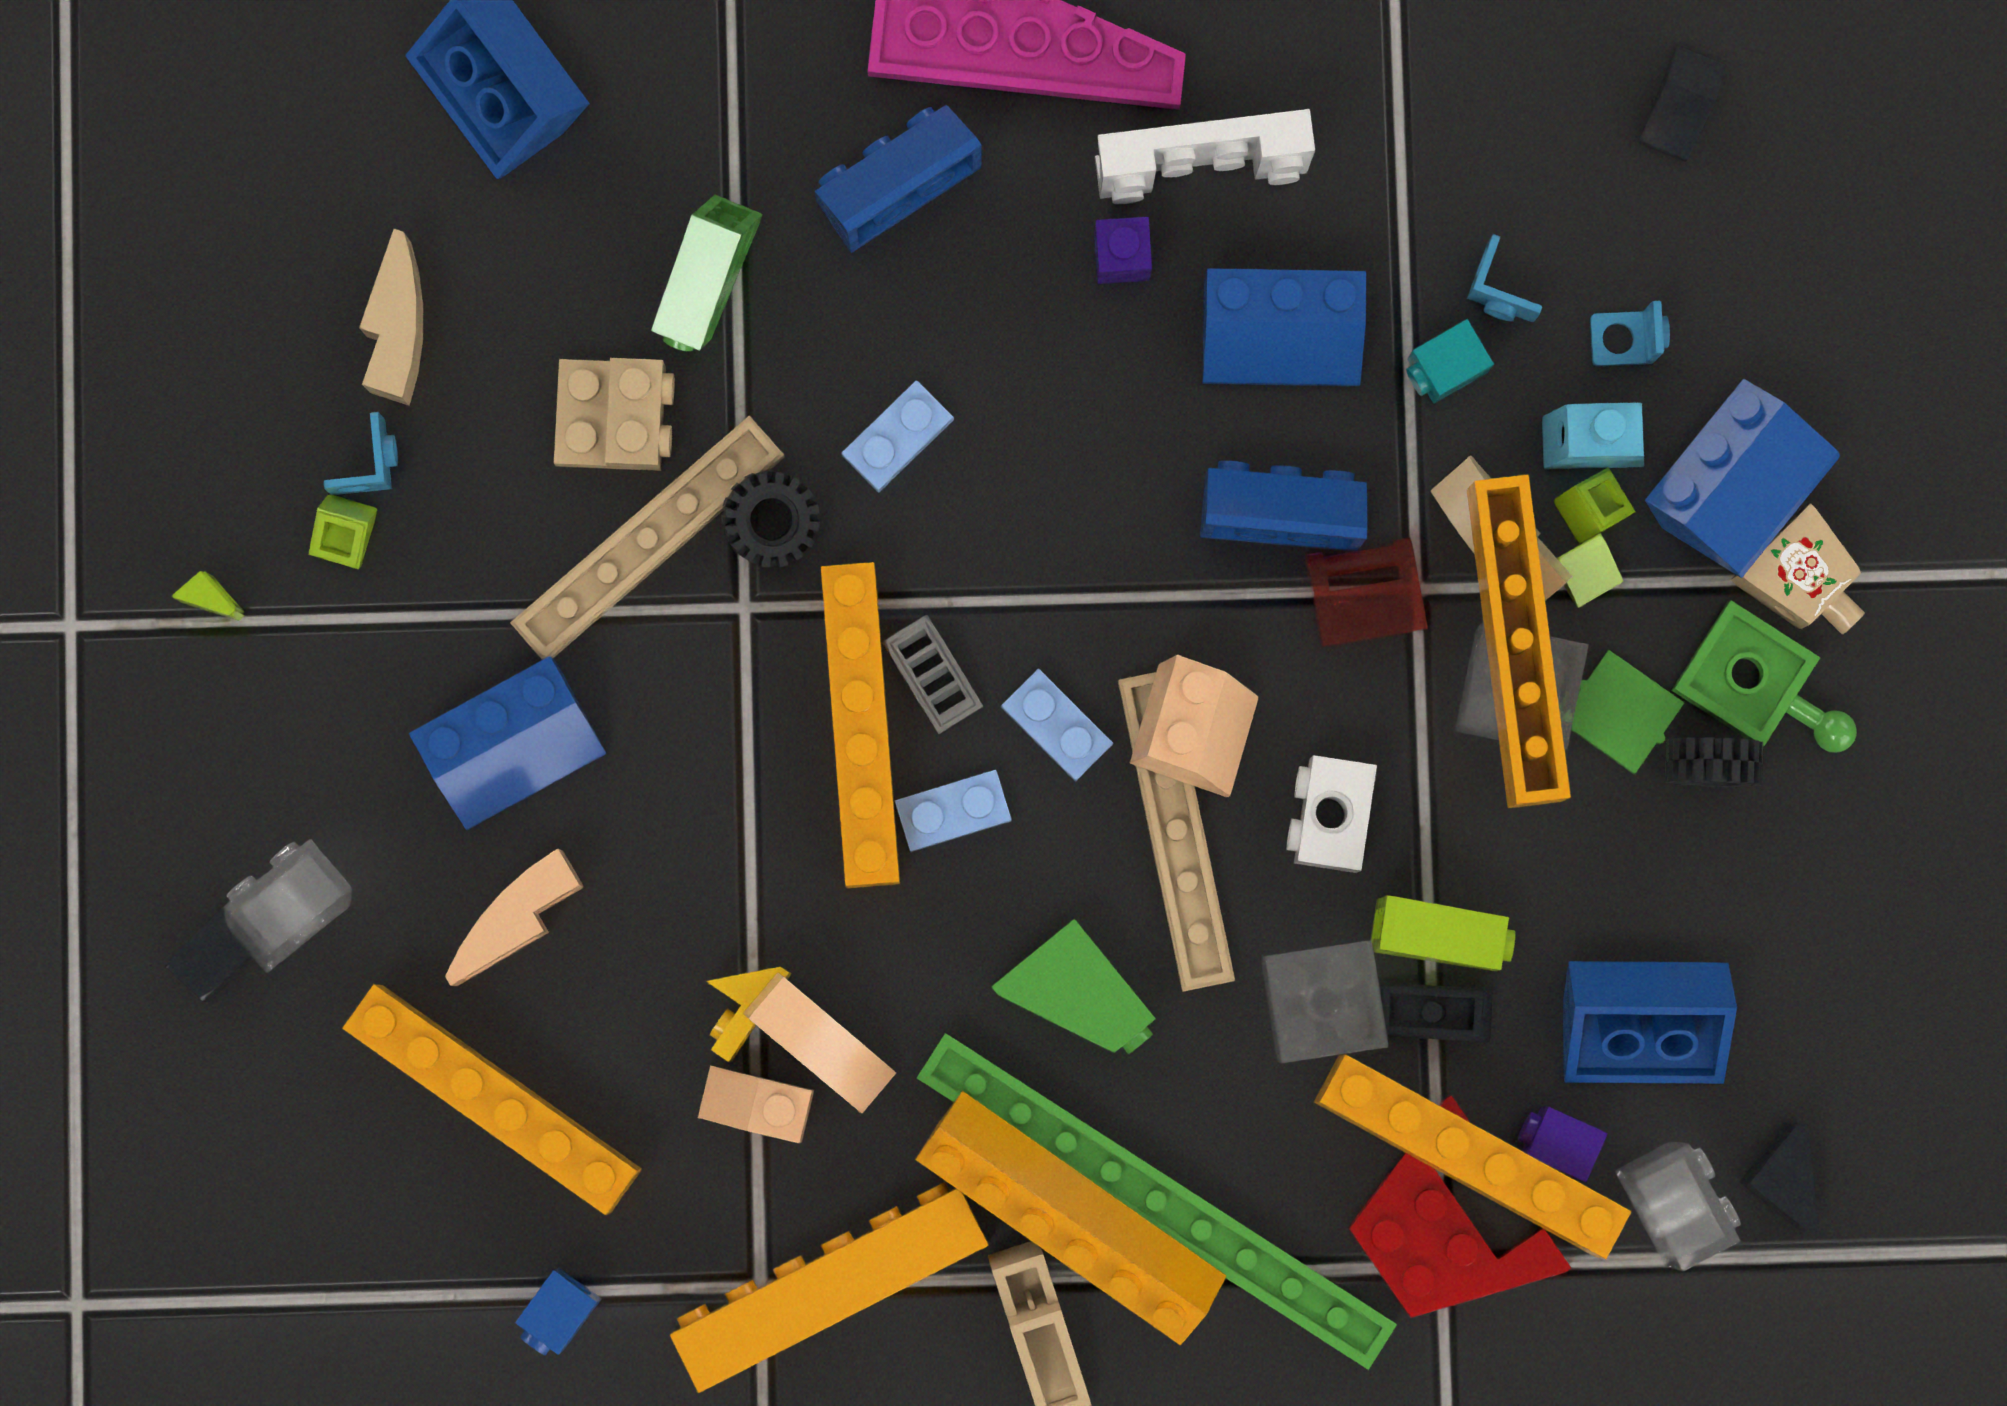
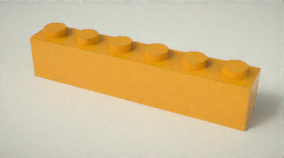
[1467,475,1571,808]
[821,562,900,888]
[342,984,642,1215]
[1314,1054,1632,1259]
[915,1091,1226,1345]
[670,1182,989,1393]

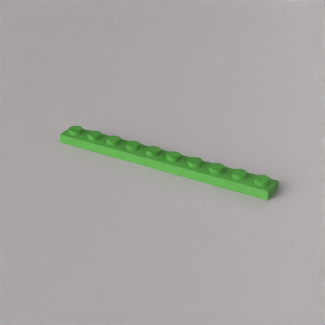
[917,1033,1397,1370]

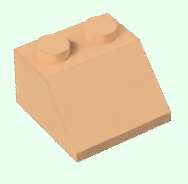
[1130,655,1259,797]

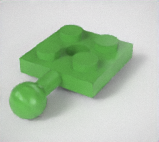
[1671,600,1857,753]

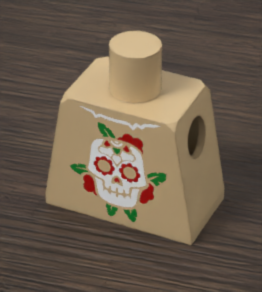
[1731,503,1865,635]

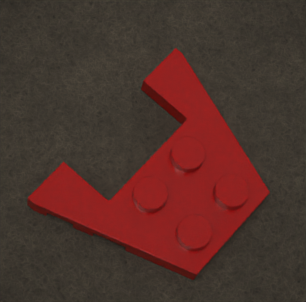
[1348,1095,1571,1318]

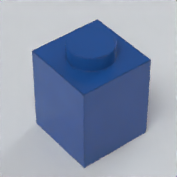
[515,1267,601,1356]

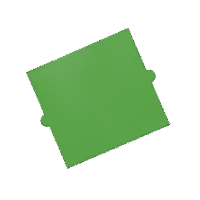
[1560,650,1684,774]

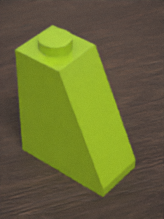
[1369,895,1515,971]

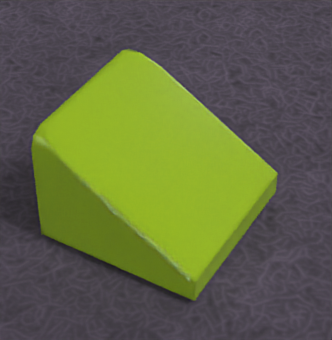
[1554,467,1635,543]
[308,495,377,569]
[1557,533,1624,608]
[172,571,245,621]

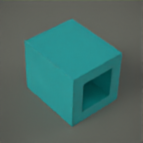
[1406,319,1494,404]

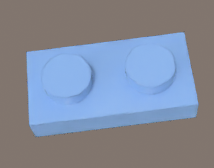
[842,380,954,493]
[1001,668,1113,782]
[895,770,1012,852]

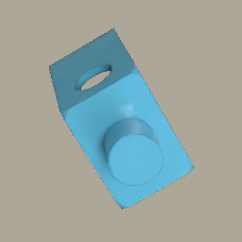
[1542,403,1644,469]

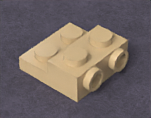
[554,358,675,471]

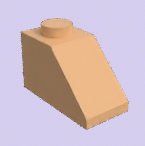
[698,1066,814,1143]

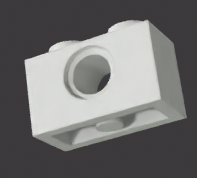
[1286,755,1377,873]

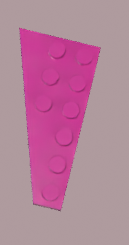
[868,0,1186,110]

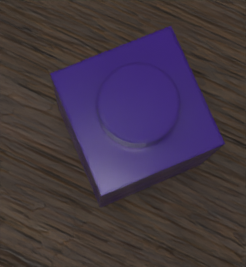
[1094,217,1152,284]
[1518,1106,1608,1182]

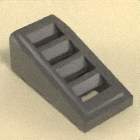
[882,615,983,735]

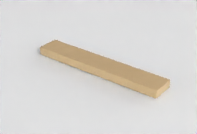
[510,416,785,660]
[1118,672,1235,992]

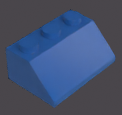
[405,0,590,179]
[815,105,982,253]
[1202,268,1366,386]
[1645,379,1840,578]
[1200,461,1368,552]
[409,656,607,830]
[1563,961,1737,1084]

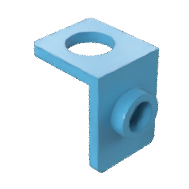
[1467,234,1542,322]
[1590,301,1670,367]
[324,412,398,495]

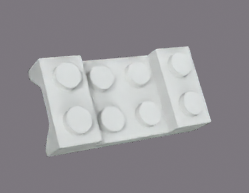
[1095,109,1315,204]

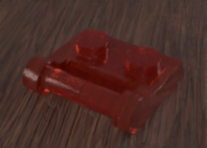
[1305,537,1428,648]

